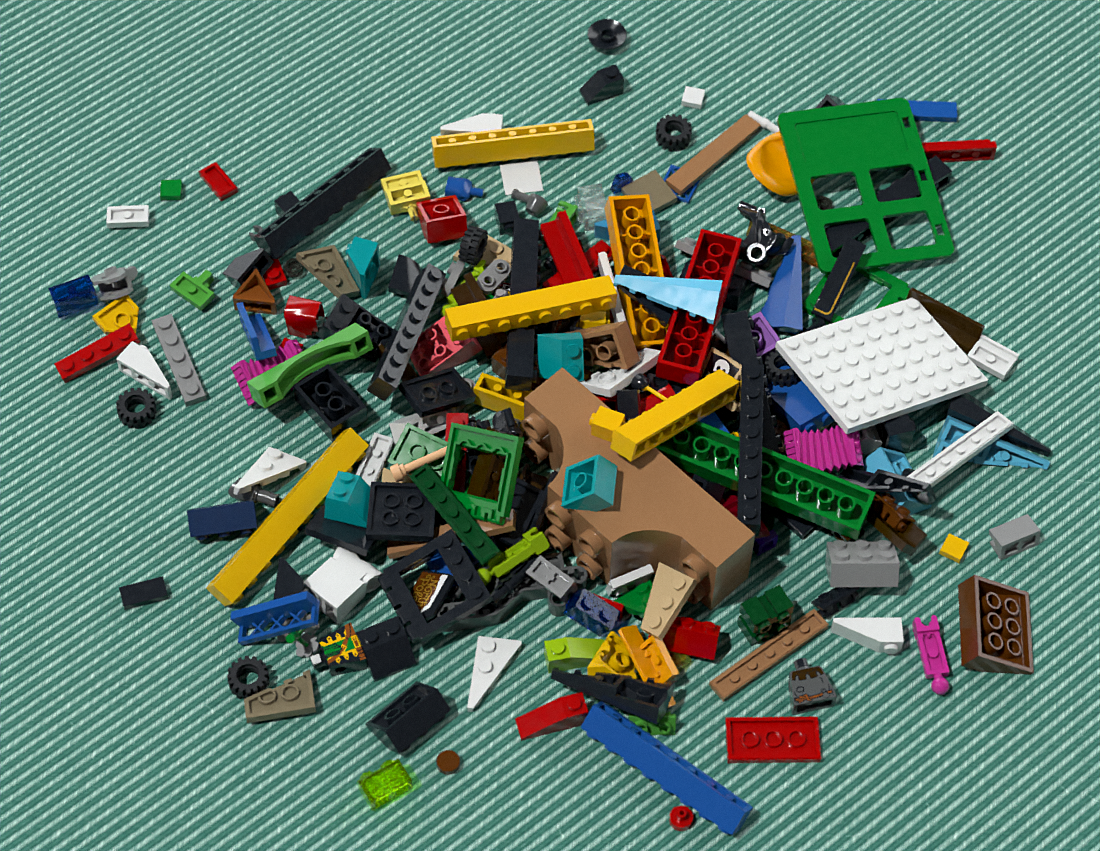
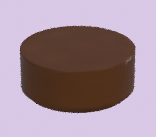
[436,750,460,775]

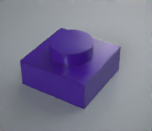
[753,529,778,556]

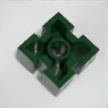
[737,585,794,646]

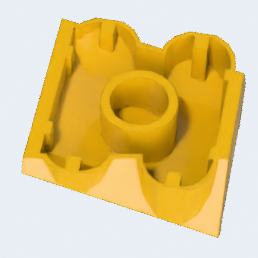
[587,631,638,679]

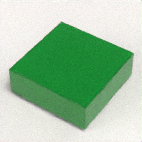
[160,180,182,200]

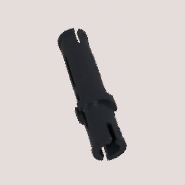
[489,554,538,607]

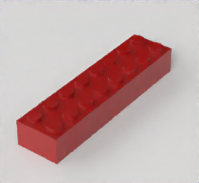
[656,229,742,385]

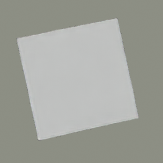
[500,160,543,195]

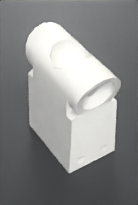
[304,546,383,624]

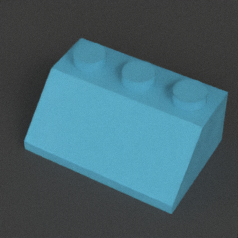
[863,447,932,515]

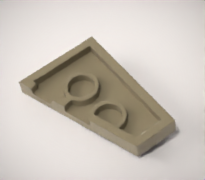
[296,245,360,298]
[244,670,316,723]

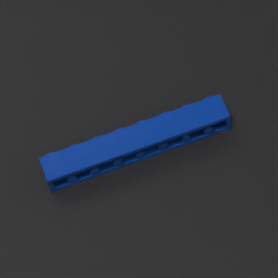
[580,701,753,835]

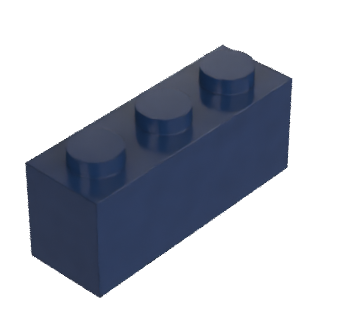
[187,500,257,540]

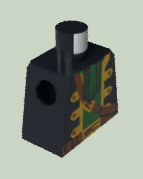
[310,623,367,676]

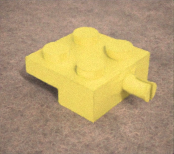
[381,170,430,221]

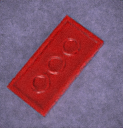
[725,717,821,763]

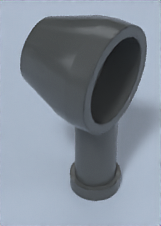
[511,189,548,217]

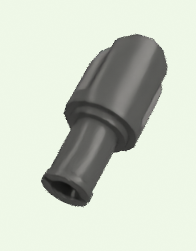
[228,478,280,508]

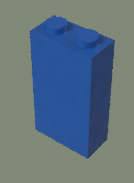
[764,366,835,433]

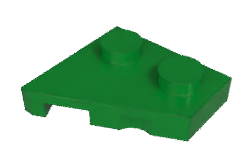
[614,580,653,618]

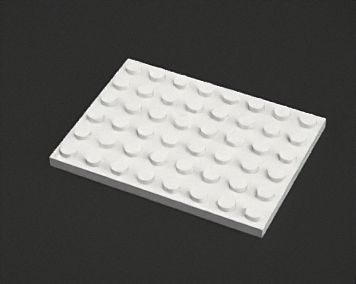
[775,298,988,434]

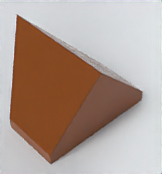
[233,268,277,315]

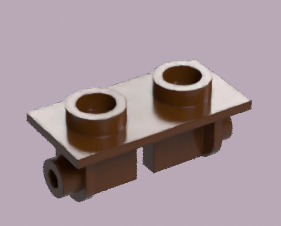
[872,492,916,532]

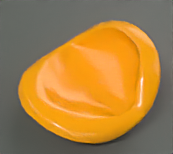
[746,131,815,197]

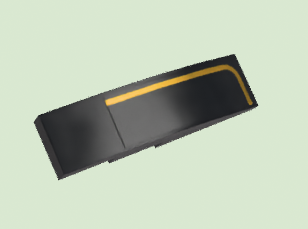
[811,237,867,322]

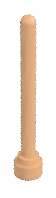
[390,446,465,482]

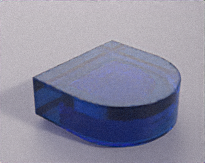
[610,172,633,194]

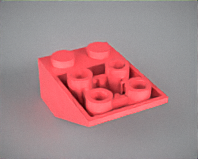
[410,316,482,376]

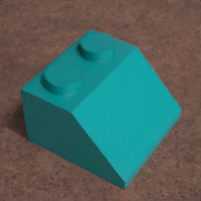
[346,236,380,299]
[537,332,584,381]
[561,454,617,512]
[324,471,371,528]

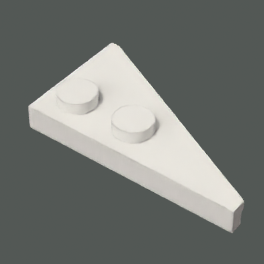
[233,447,307,495]
[467,636,522,712]

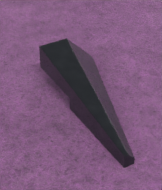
[946,393,1051,457]
[831,466,933,492]
[551,667,676,724]

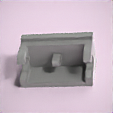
[989,514,1041,560]
[526,555,578,602]

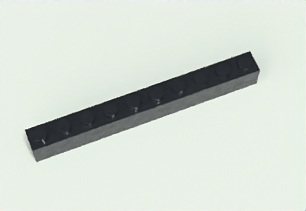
[505,218,542,391]

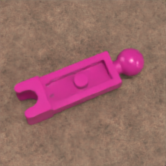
[912,615,949,695]

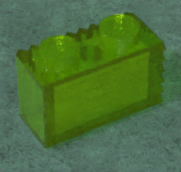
[357,759,413,811]

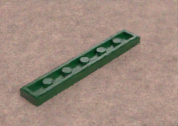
[409,463,502,568]

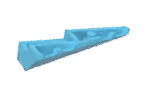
[613,275,723,324]
[932,415,1050,469]

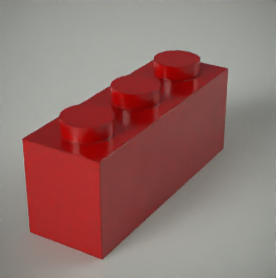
[648,617,721,660]

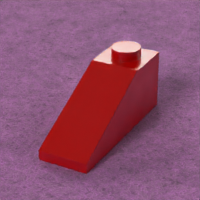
[515,692,589,741]

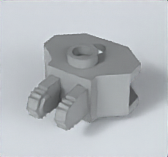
[90,266,138,301]

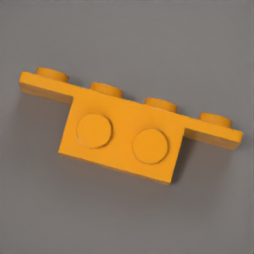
[618,625,679,708]

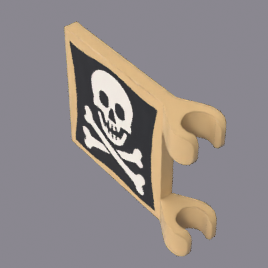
[699,347,742,412]

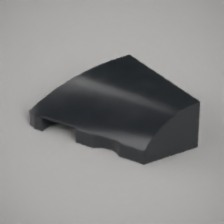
[388,254,421,296]

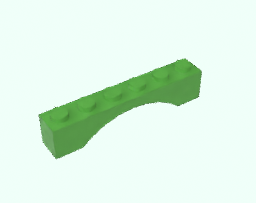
[247,323,374,408]

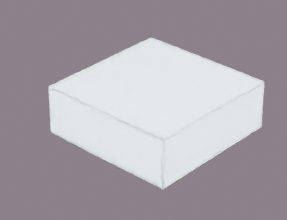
[681,86,705,109]

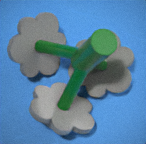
[276,614,320,658]

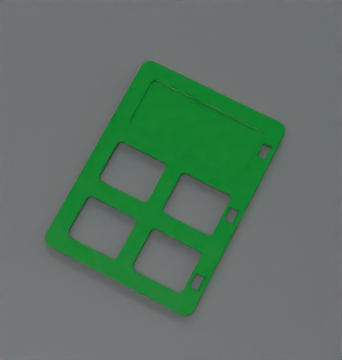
[777,98,954,274]

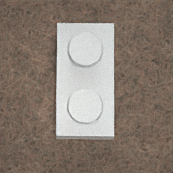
[106,205,149,228]

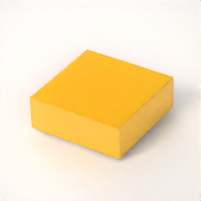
[939,533,969,563]

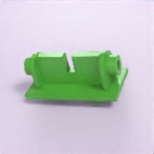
[629,712,676,735]

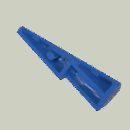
[761,235,803,334]

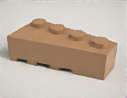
[564,321,640,369]

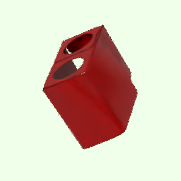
[284,295,325,339]

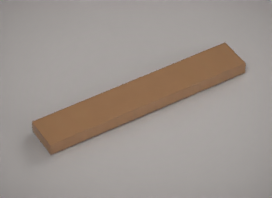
[666,114,761,195]
[387,509,516,559]
[709,609,829,702]

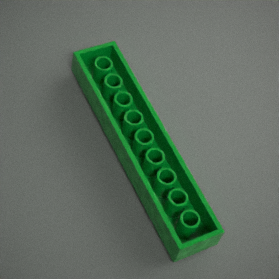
[655,421,876,540]

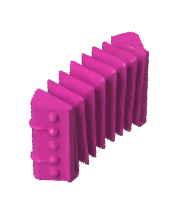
[231,339,313,406]
[784,425,864,474]

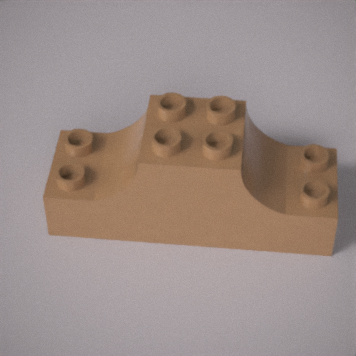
[522,367,755,610]

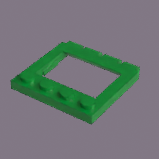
[802,267,910,325]
[441,422,524,526]

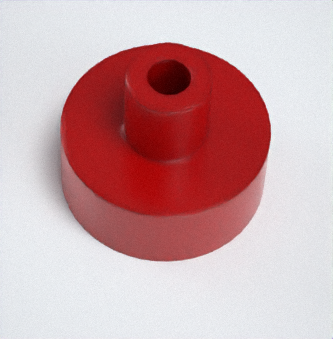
[669,806,693,831]

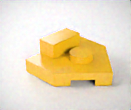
[92,295,139,335]

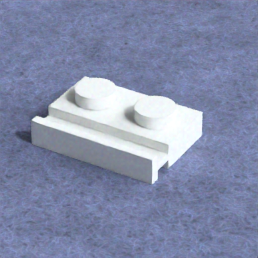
[967,335,1019,380]
[605,564,654,597]

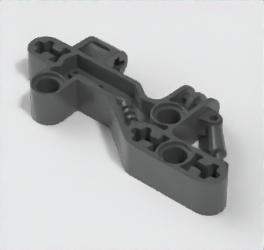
[436,552,587,632]

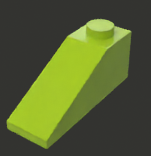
[544,637,605,674]

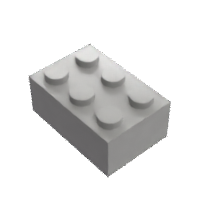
[825,540,900,587]

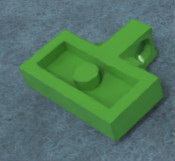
[169,269,215,311]

